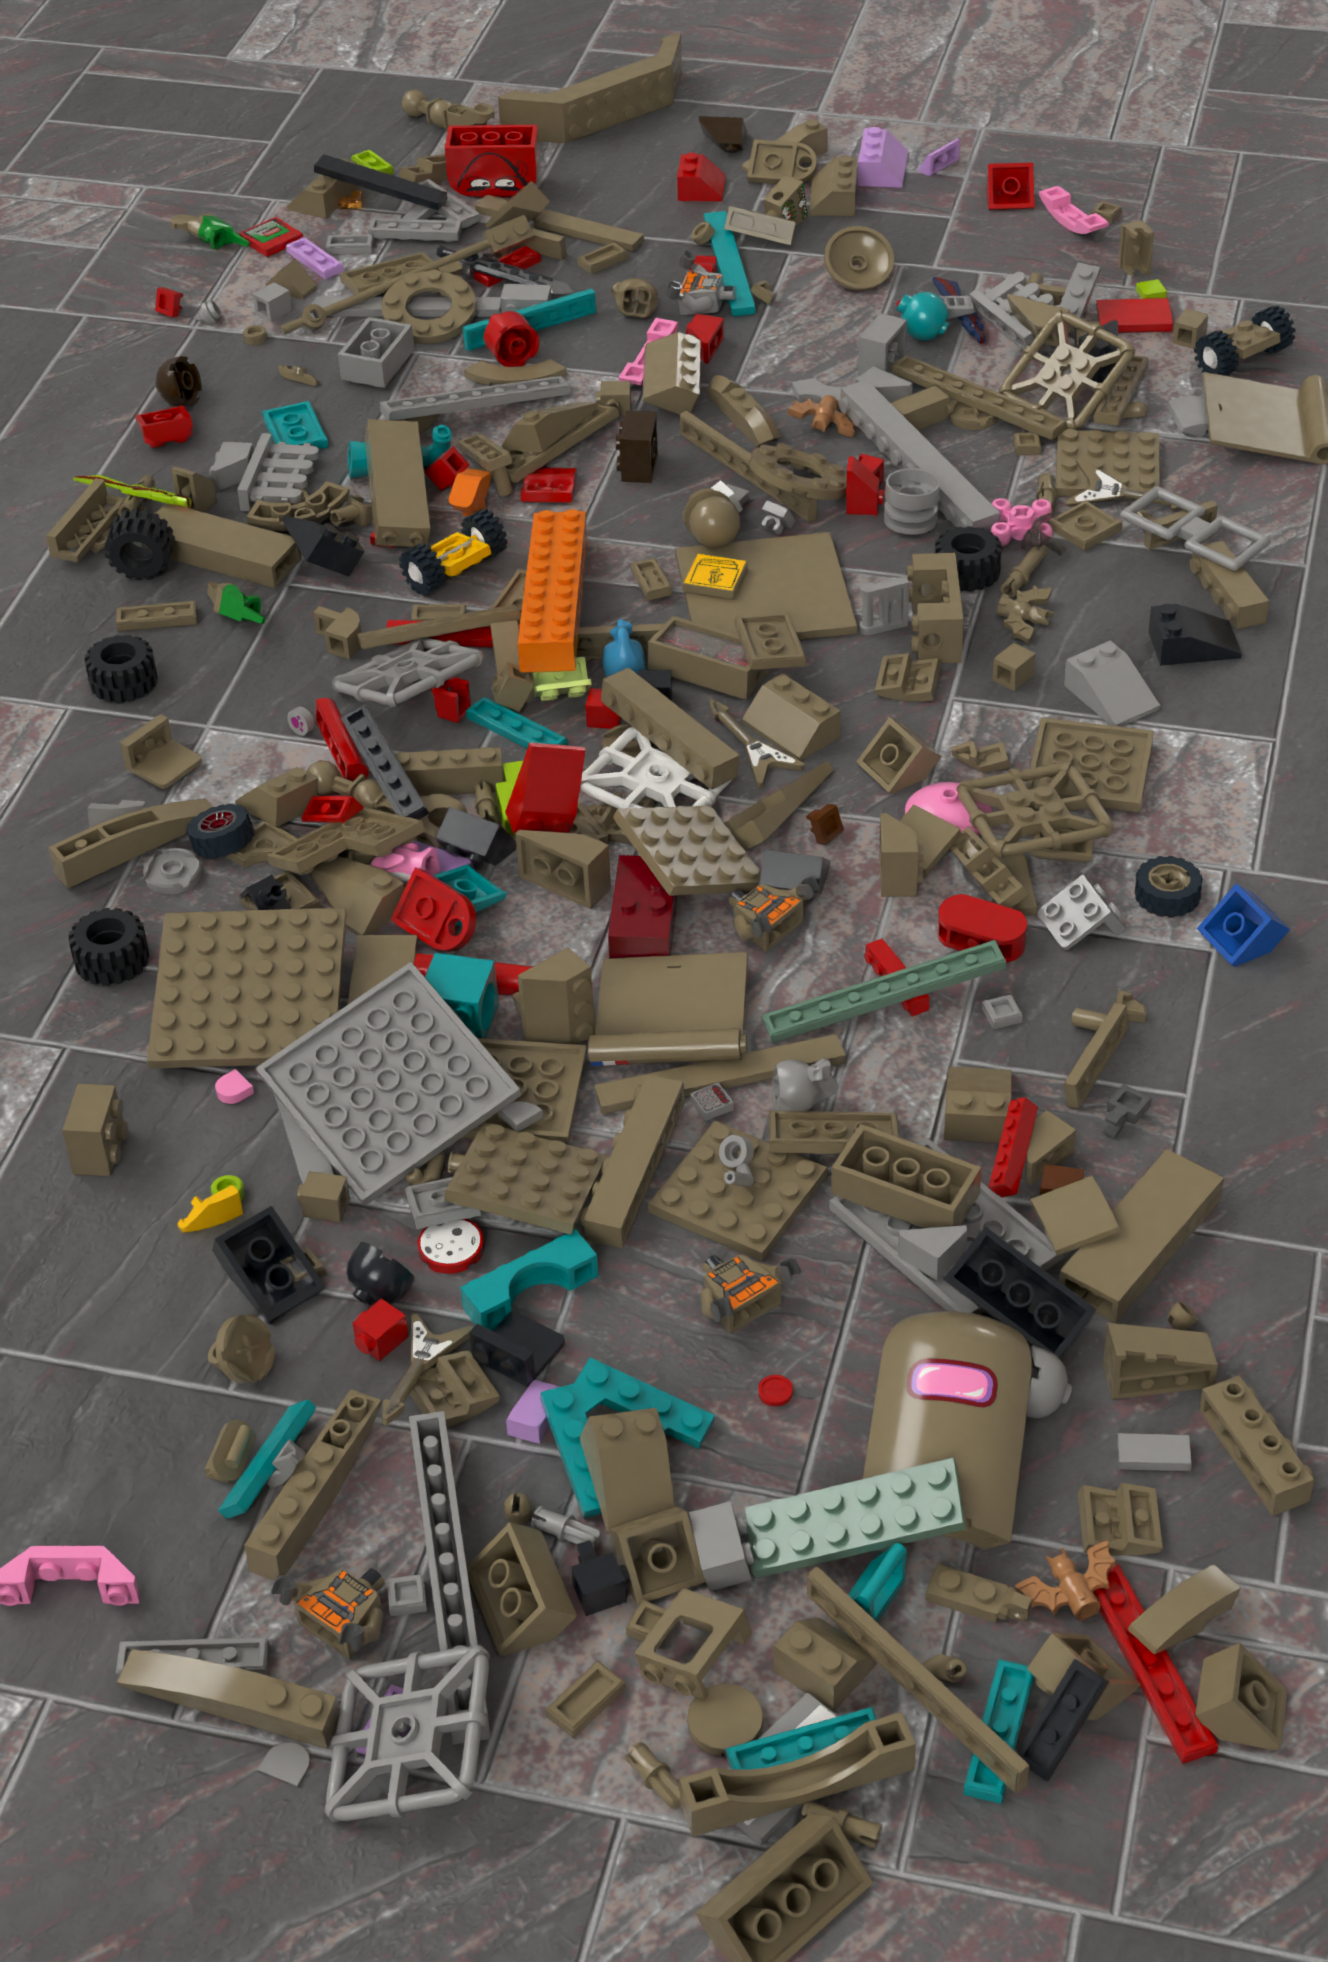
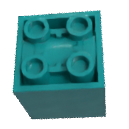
[425,953,499,1039]

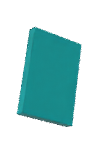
[262,401,329,449]

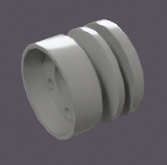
[884,468,940,535]

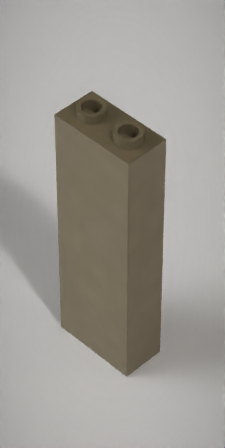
[365,419,430,547]
[141,503,302,588]
[1059,1149,1224,1323]

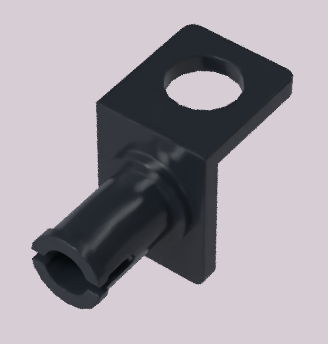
[240,875,291,910]

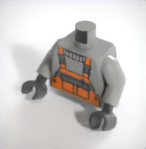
[667,250,736,315]

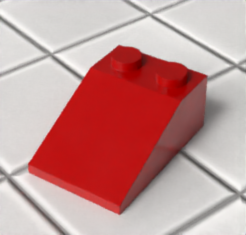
[505,742,586,834]

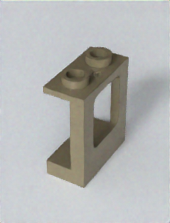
[635,1588,752,1700]

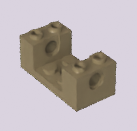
[907,553,963,663]

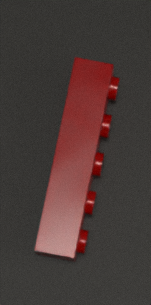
[864,938,930,1017]
[988,1097,1038,1198]

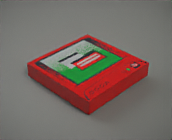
[239,217,303,257]

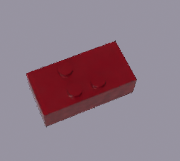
[608,855,678,959]

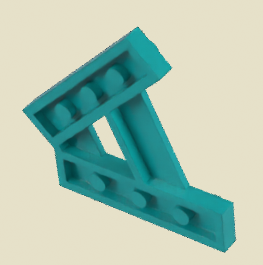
[540,1357,715,1519]

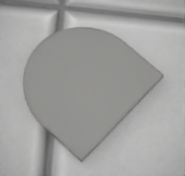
[257,1742,310,1787]

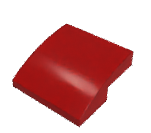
[521,467,577,503]

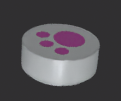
[287,706,314,736]

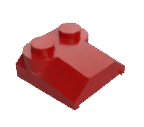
[135,405,193,448]

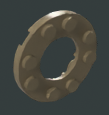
[382,269,477,344]
[750,443,847,500]

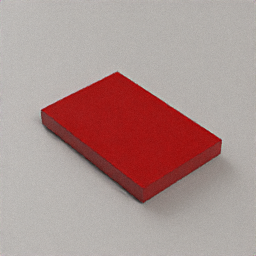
[1096,298,1173,333]

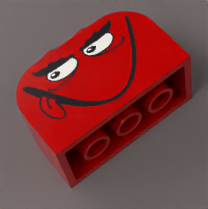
[445,125,540,198]

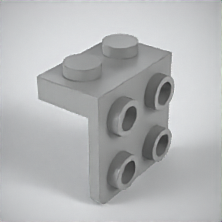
[1037,874,1126,950]

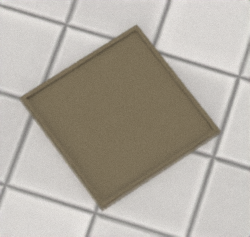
[675,532,857,640]

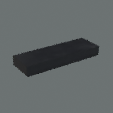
[1017,1659,1110,1781]

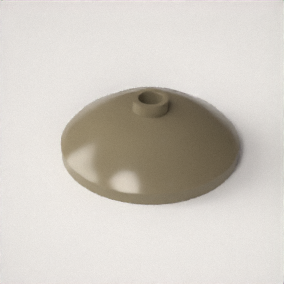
[824,226,894,291]

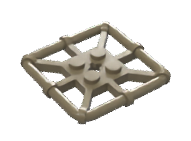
[999,310,1135,431]
[956,761,1114,858]

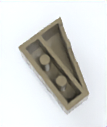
[1103,1323,1218,1399]

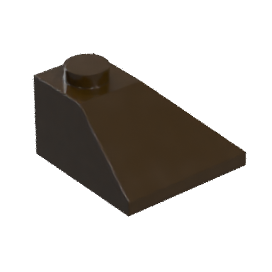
[699,116,747,153]

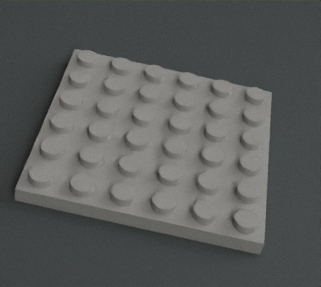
[256,962,522,1206]

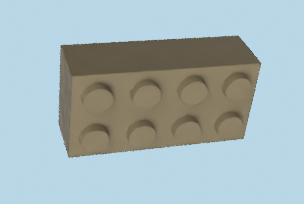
[831,1124,981,1228]

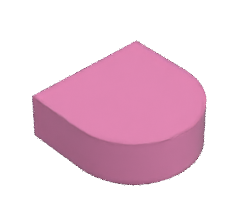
[215,1069,254,1104]

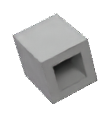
[253,282,292,322]

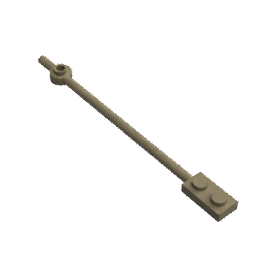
[280,214,535,335]

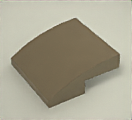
[875,653,941,702]
[1030,1176,1120,1256]
[410,1350,500,1428]
[1078,1482,1163,1556]

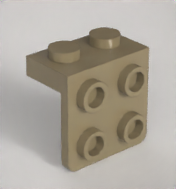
[120,714,202,789]

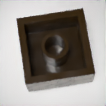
[615,411,658,483]

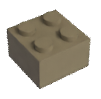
[62,1084,128,1176]

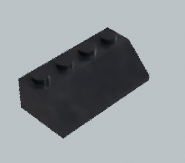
[943,1226,1097,1359]

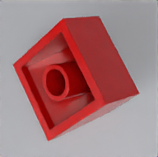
[677,152,726,202]

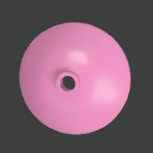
[905,782,992,836]

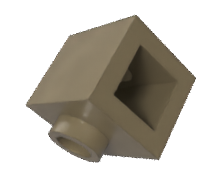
[596,381,631,416]
[491,662,534,712]

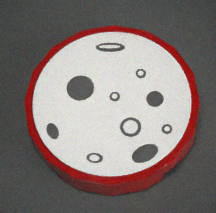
[417,1219,484,1274]

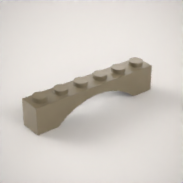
[679,1712,916,1837]

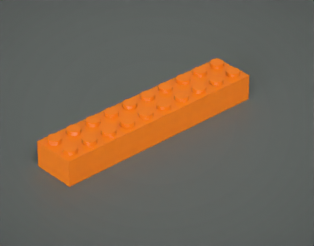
[517,509,588,673]

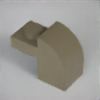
[313,606,361,660]

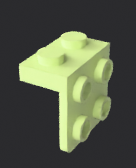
[532,657,592,701]

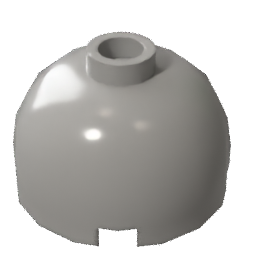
[1026,1346,1072,1418]

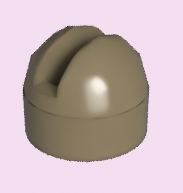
[1168,1301,1199,1331]
[504,1492,533,1524]

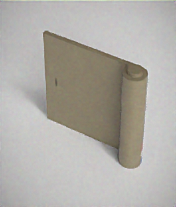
[1202,372,1328,464]
[588,952,748,1066]

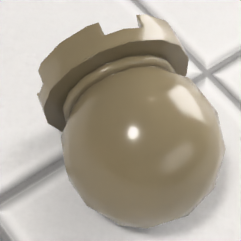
[682,488,740,548]

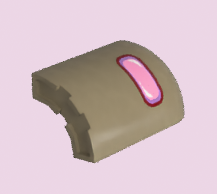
[863,1311,1032,1550]

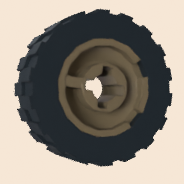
[1134,856,1203,918]

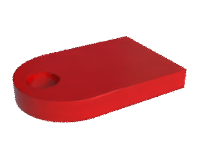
[390,867,476,952]

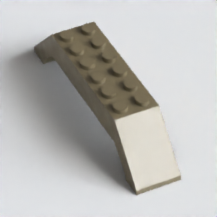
[498,33,682,144]

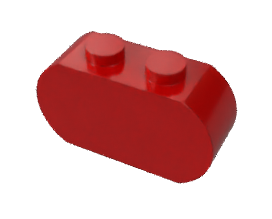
[937,894,1027,963]

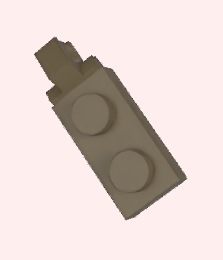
[925,1563,1032,1623]

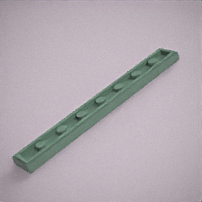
[762,940,1006,1043]

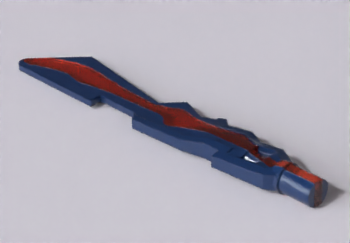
[932,277,986,344]

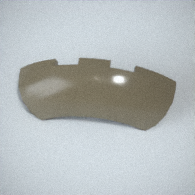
[247,481,350,532]

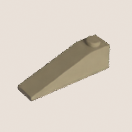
[742,119,827,173]

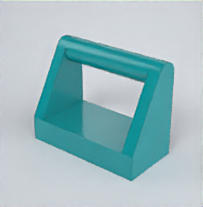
[848,1543,907,1623]

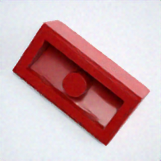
[301,796,364,823]

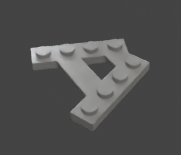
[368,179,480,242]

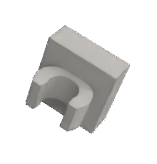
[762,501,796,535]

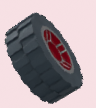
[186,804,255,859]

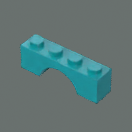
[460,1230,599,1331]

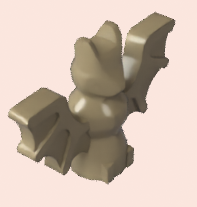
[997,585,1053,645]

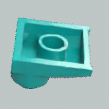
[433,864,507,926]

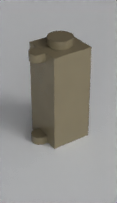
[891,386,953,430]

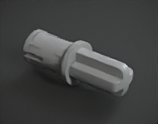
[531,1506,602,1550]

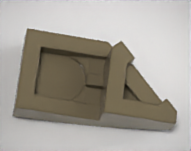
[950,741,1010,773]

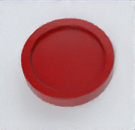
[758,1375,793,1407]

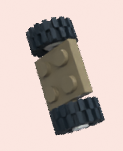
[1194,305,1295,376]

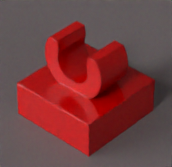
[155,287,183,318]

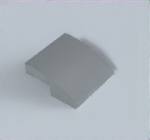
[1166,396,1208,437]

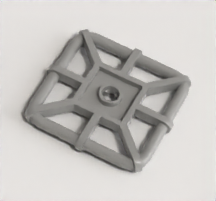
[332,638,484,708]
[325,1645,490,1822]

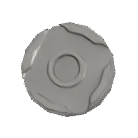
[143,848,202,895]

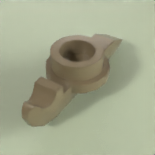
[279,364,319,386]

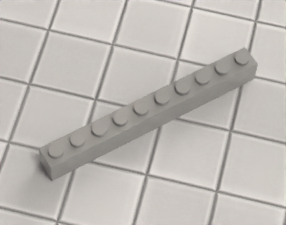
[839,379,1000,532]
[409,1411,491,1745]

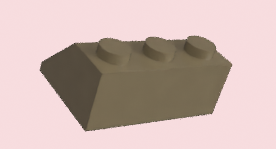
[810,155,857,216]
[287,158,359,218]
[742,673,841,761]
[518,947,595,1045]
[466,1522,577,1656]

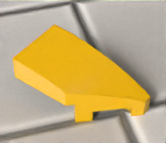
[177,1185,243,1233]

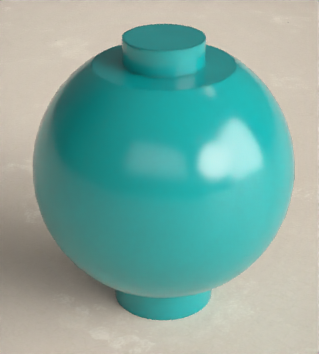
[896,292,950,341]

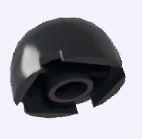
[346,1242,415,1306]

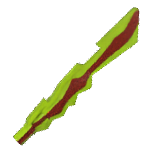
[73,475,192,508]

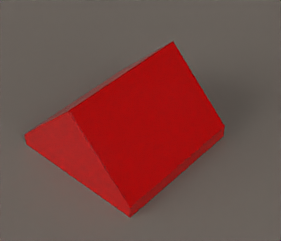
[986,162,1035,210]

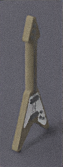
[1066,457,1184,511]
[709,699,804,789]
[382,1314,473,1426]

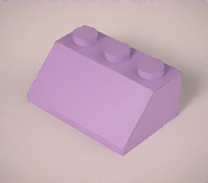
[858,127,908,188]

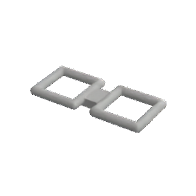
[1120,486,1271,571]

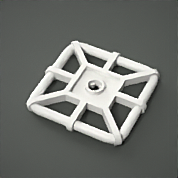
[580,727,732,809]

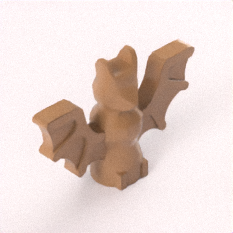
[787,395,855,438]
[1015,1540,1116,1622]

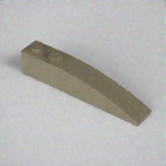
[117,1649,340,1749]

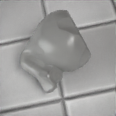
[772,1058,839,1111]

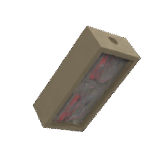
[647,616,770,700]

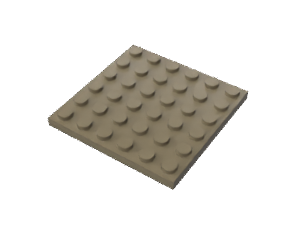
[147,908,347,1068]

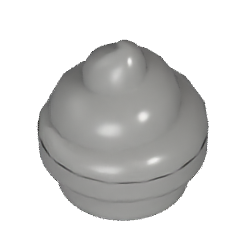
[197,300,222,324]

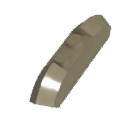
[706,375,781,447]

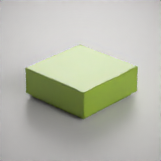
[1136,279,1167,299]

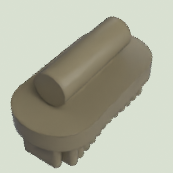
[204,1419,255,1483]

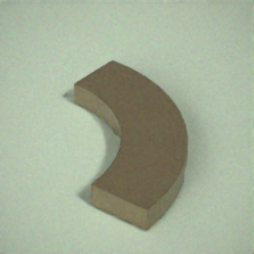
[464,359,567,386]

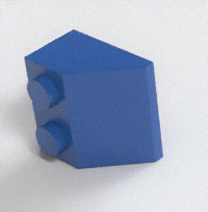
[1197,883,1290,967]

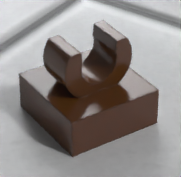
[806,804,844,845]

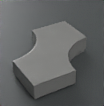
[792,378,845,410]

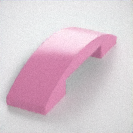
[1039,186,1109,234]
[619,318,678,386]

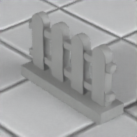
[969,272,1067,350]
[237,433,319,512]

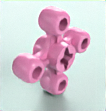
[991,498,1053,547]

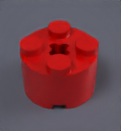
[484,311,540,367]

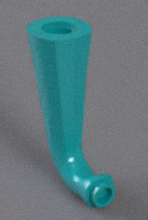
[347,425,452,479]

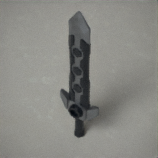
[436,246,573,295]

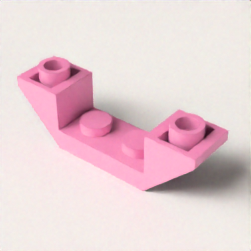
[0,1546,140,1606]

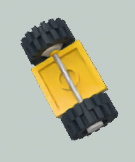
[399,509,508,595]

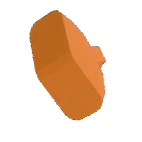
[448,469,491,516]

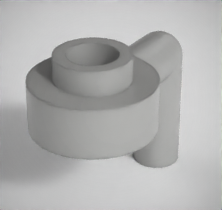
[719,1135,754,1187]

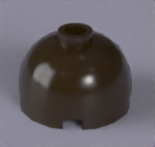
[155,356,202,406]

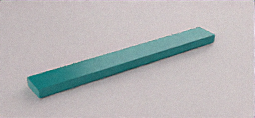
[704,211,755,316]

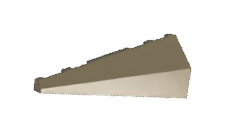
[724,760,833,851]

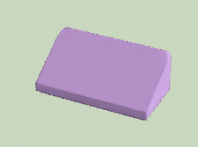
[918,139,960,176]

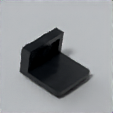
[469,1311,565,1387]

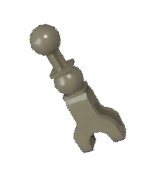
[401,90,495,130]
[306,760,467,849]

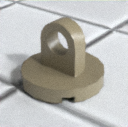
[208,1314,275,1384]

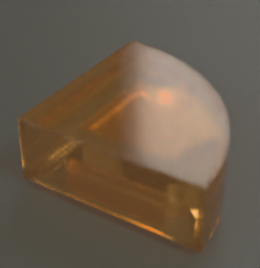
[339,190,363,209]

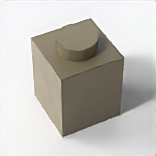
[1173,308,1209,349]
[992,643,1036,691]
[297,1171,350,1222]

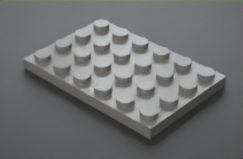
[829,1138,1063,1315]

